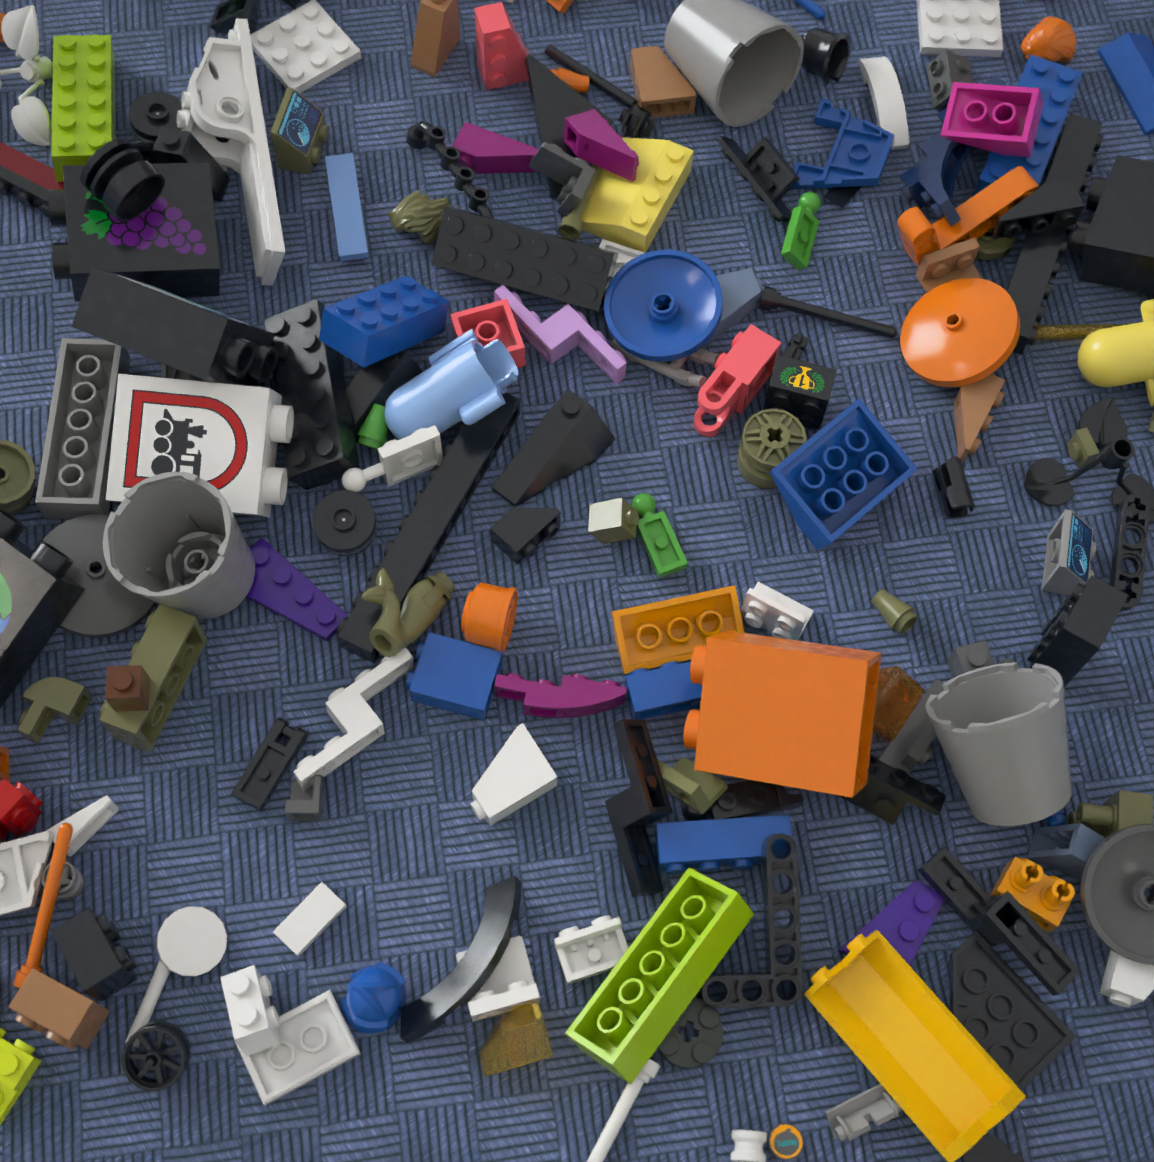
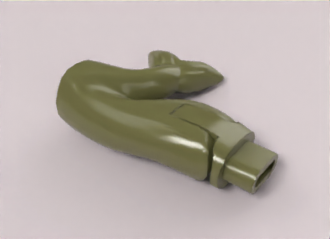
[362,568,455,657]

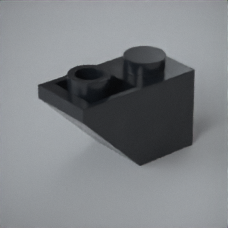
[490,508,561,564]

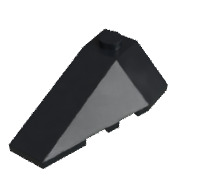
[346,350,423,443]
[492,389,615,507]

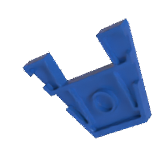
[791,98,895,189]

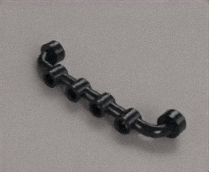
[406,121,494,218]

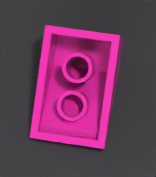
[941,82,1043,157]

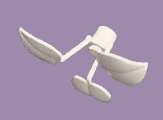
[0,5,53,146]

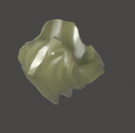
[388,190,461,244]

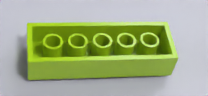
[51,34,116,182]
[565,868,754,1084]

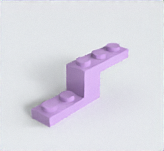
[494,285,627,384]

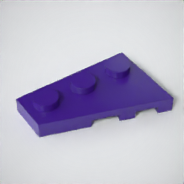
[838,880,944,966]

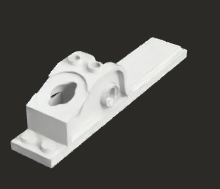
[177,18,285,286]

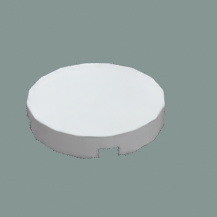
[156,906,227,977]

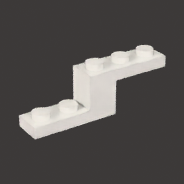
[293,648,414,791]

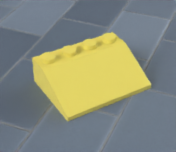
[581,137,694,253]

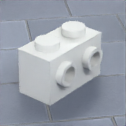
[220,965,280,1056]

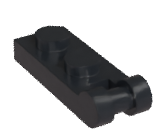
[231,717,309,812]

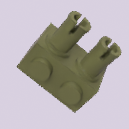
[1067,790,1153,838]

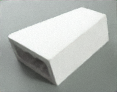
[470,723,557,826]
[1100,950,1154,1008]

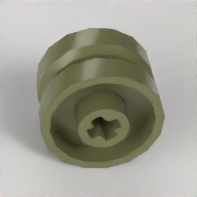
[0,440,35,516]

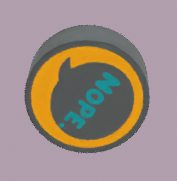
[767,1123,804,1161]

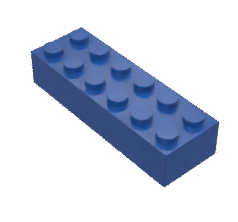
[972,54,1083,197]

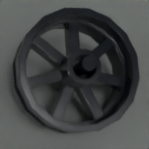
[121,1021,191,1092]

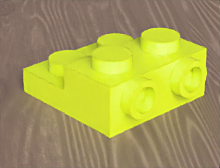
[0,1028,42,1125]

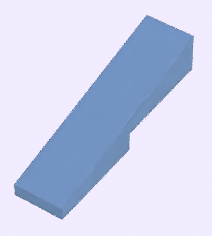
[325,153,369,261]

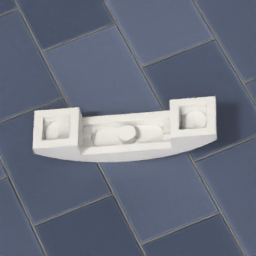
[859,57,909,150]

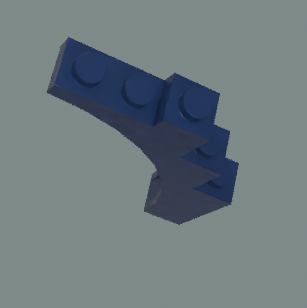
[899,75,1006,226]

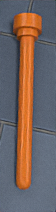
[13,823,73,988]

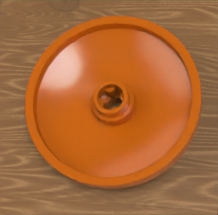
[900,278,1020,387]

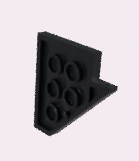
[949,931,1076,1091]

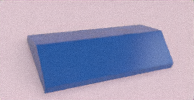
[1098,33,1154,135]

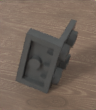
[528,142,595,217]

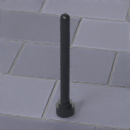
[759,286,897,338]

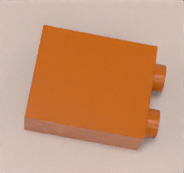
[683,630,882,798]

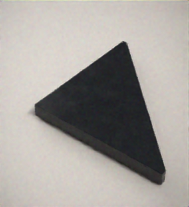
[524,54,614,199]

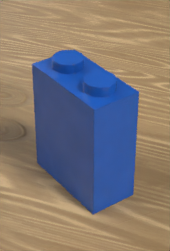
[406,632,503,721]

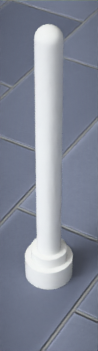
[587,1059,660,1162]

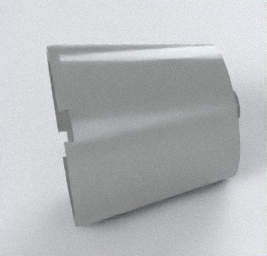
[664,0,804,127]
[103,472,255,619]
[926,662,1072,826]

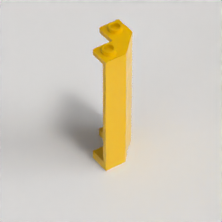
[804,930,1026,1162]

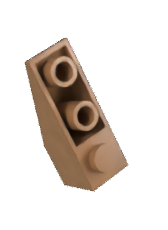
[954,374,1005,464]

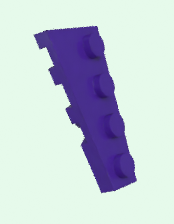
[245,537,349,642]

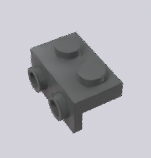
[927,49,973,110]

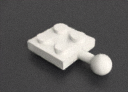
[342,425,443,492]

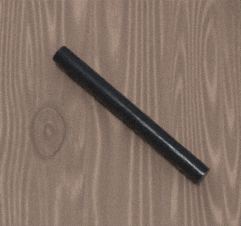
[545,44,637,109]

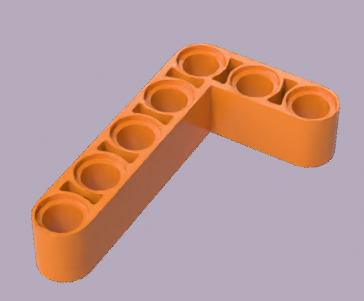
[897,166,1040,267]

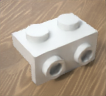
[554,915,628,985]

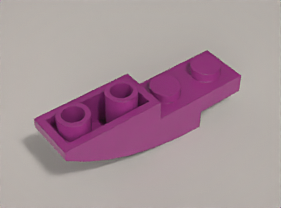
[494,673,627,718]

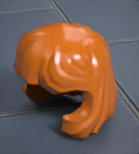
[1021,16,1077,63]

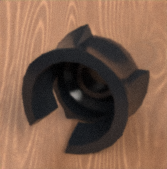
[801,27,851,85]

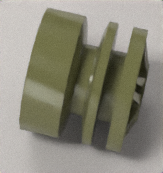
[736,408,807,489]

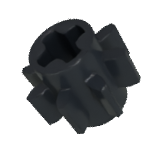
[618,104,655,138]

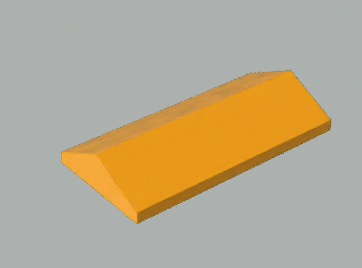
[611,585,745,674]

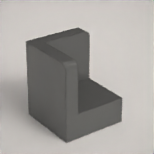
[285,775,325,821]

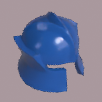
[339,962,406,1034]

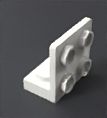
[741,582,814,640]
[456,936,540,1022]

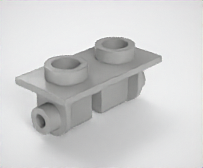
[825,1084,903,1142]

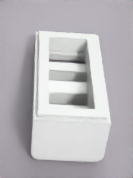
[47,795,119,857]

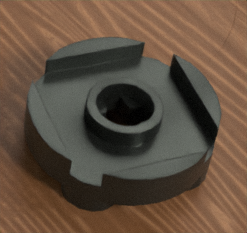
[658,997,723,1069]

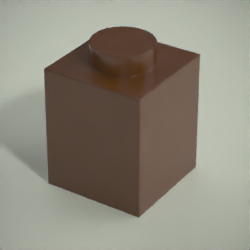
[105,665,150,711]

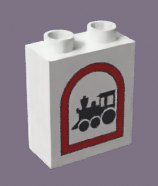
[106,374,294,518]

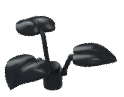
[1023,397,1154,522]

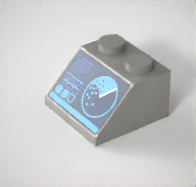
[1042,509,1096,595]

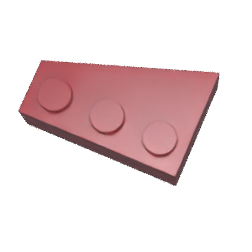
[474,2,530,90]

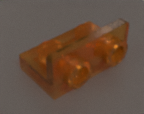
[873,666,925,741]

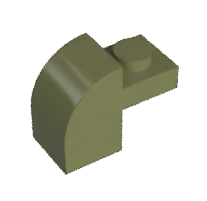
[18,677,93,744]

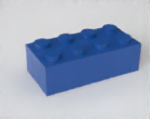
[319,276,449,368]

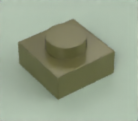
[1067,427,1100,469]

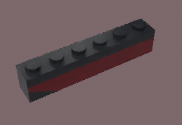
[0,142,64,218]

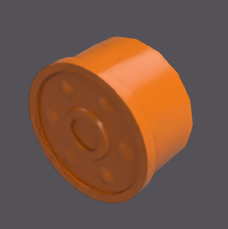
[461,582,518,653]

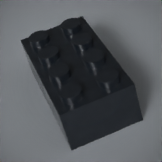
[1027,575,1128,688]

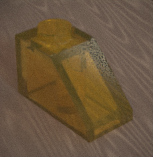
[479,1003,553,1076]

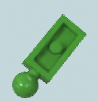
[781,192,821,270]
[631,493,688,578]

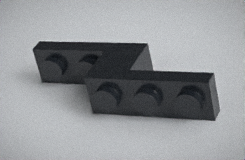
[605,719,673,897]
[917,847,1081,996]

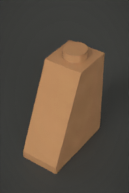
[411,0,461,77]
[629,46,696,118]

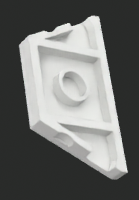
[0,831,53,916]

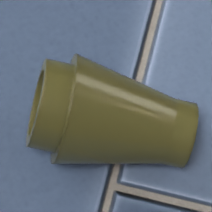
[871,589,918,634]

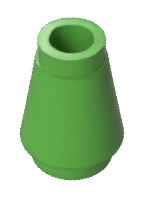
[357,404,388,450]

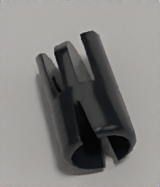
[932,456,975,518]

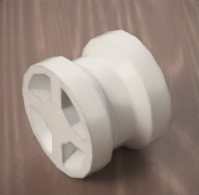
[730,1130,767,1162]

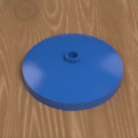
[604,249,723,362]

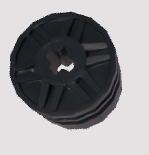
[80,138,165,222]

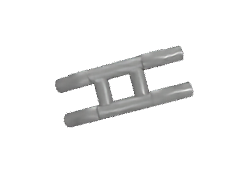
[610,340,720,388]

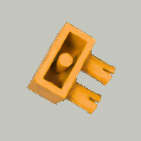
[989,856,1076,933]

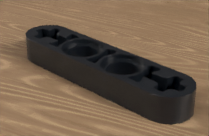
[1110,494,1151,611]

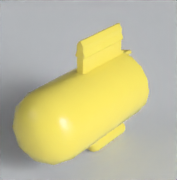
[1077,299,1154,406]

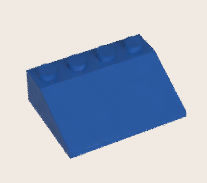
[769,398,918,551]

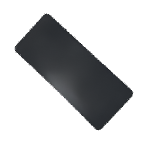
[824,186,862,207]

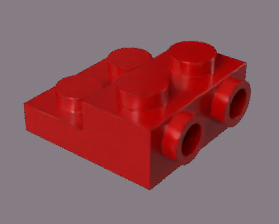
[0,779,43,844]

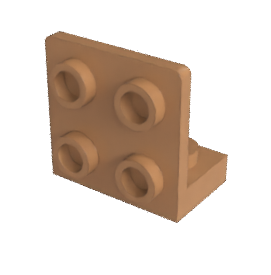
[916,238,982,293]

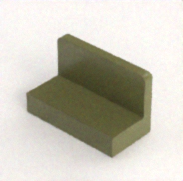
[657,757,728,815]

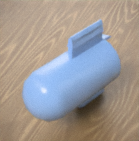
[384,328,519,440]

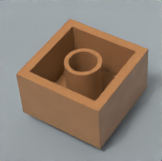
[8,968,110,1051]

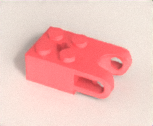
[693,324,781,437]

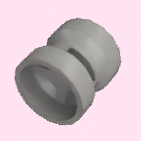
[41,861,84,900]

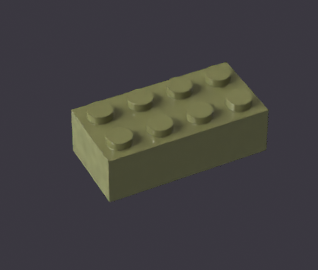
[99,604,207,753]

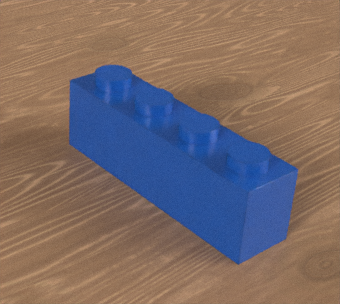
[624,661,702,719]
[654,815,792,875]

